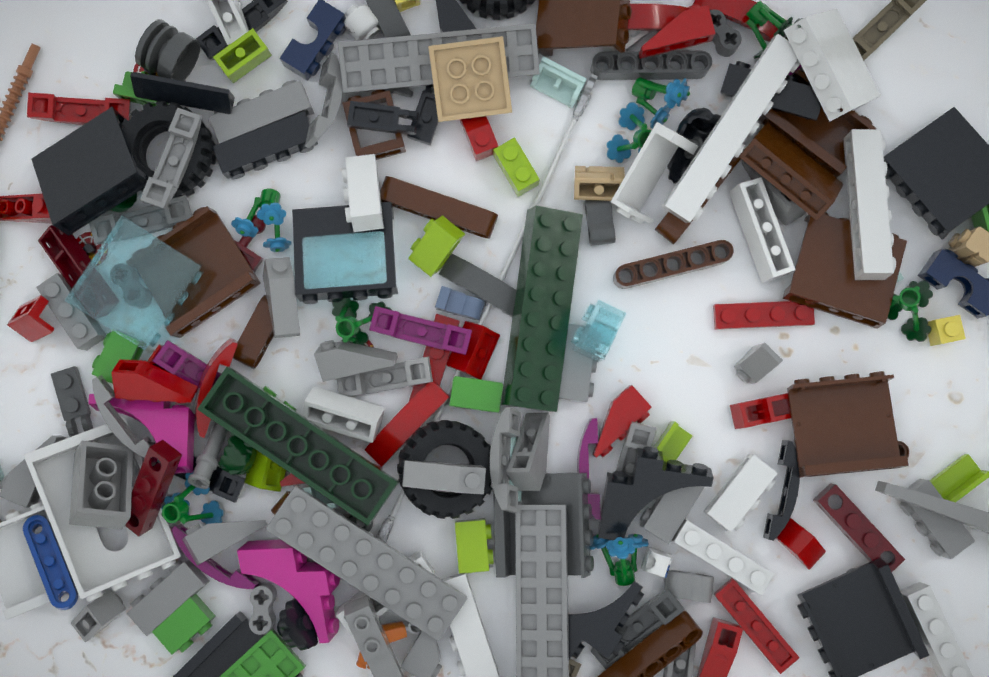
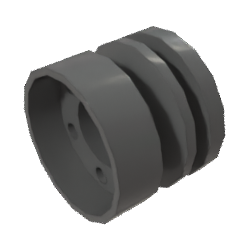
[135,19,200,81]

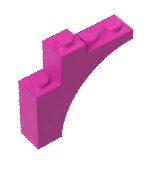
[88,394,195,474]
[237,539,340,643]

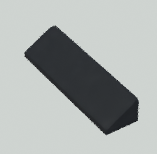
[130,72,235,114]

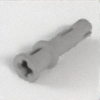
[188,422,228,489]

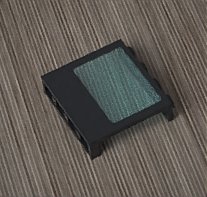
[292,202,398,304]

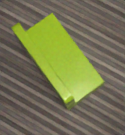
[654,421,692,462]
[245,451,286,492]
[929,454,989,503]

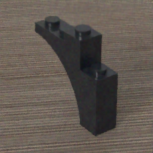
[598,446,714,540]
[568,581,644,660]

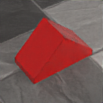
[776,518,826,570]

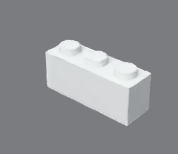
[342,154,384,232]
[302,386,385,443]
[703,454,778,532]

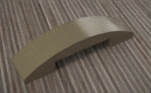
[853,0,927,61]

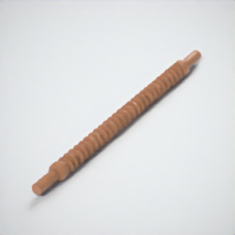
[0,43,41,141]

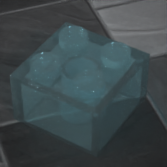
[571,299,626,363]

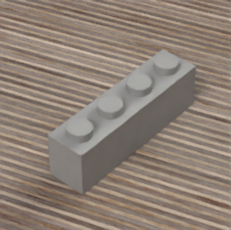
[209,80,314,144]

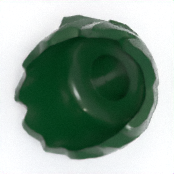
[218,432,257,476]

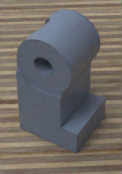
[435,286,485,320]

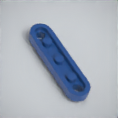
[23,515,78,610]

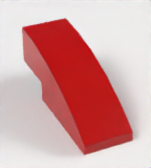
[730,393,791,429]

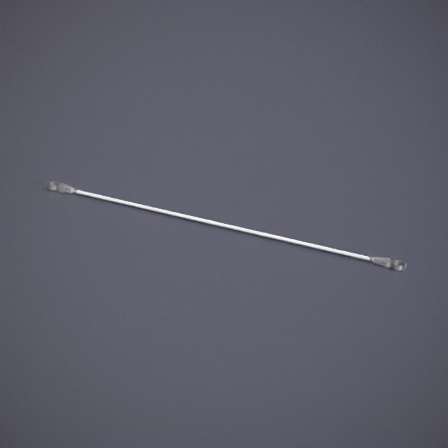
[376,74,598,543]

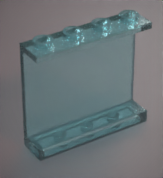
[64,215,203,350]

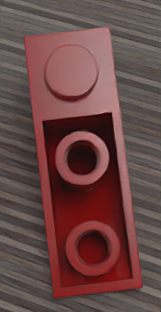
[0,194,52,224]
[111,359,198,404]
[592,385,652,458]
[697,617,743,677]

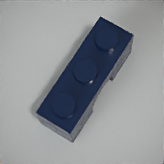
[279,0,346,81]
[917,249,989,319]

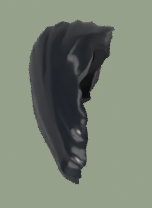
[667,107,721,184]

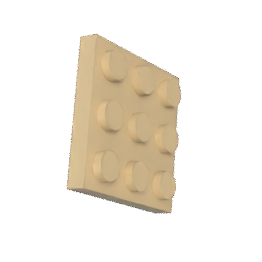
[428,36,512,122]

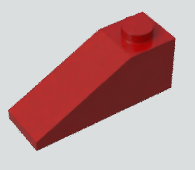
[639,4,716,59]
[459,116,498,161]

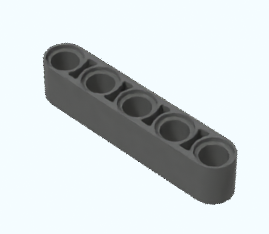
[590,50,713,80]

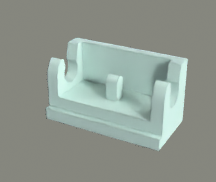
[530,56,587,109]

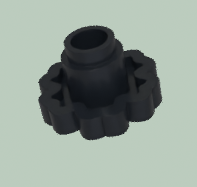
[277,598,318,651]

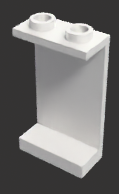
[611,122,698,224]

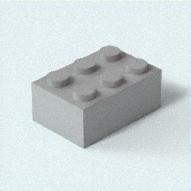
[69,441,133,530]

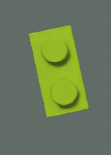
[213,28,272,83]
[493,137,540,197]
[408,215,465,277]
[455,518,494,574]

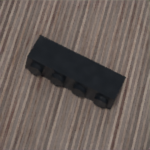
[720,61,821,121]
[212,111,318,180]

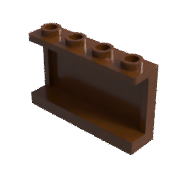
[757,69,876,178]
[739,122,844,221]

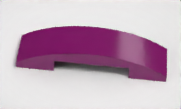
[369,306,472,355]
[152,340,221,387]
[577,418,601,520]
[172,524,261,589]

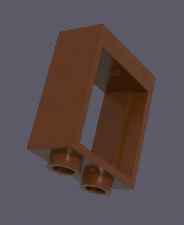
[342,89,406,160]

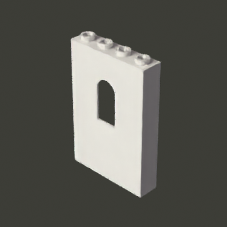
[23,417,181,602]

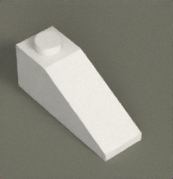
[206,0,249,45]

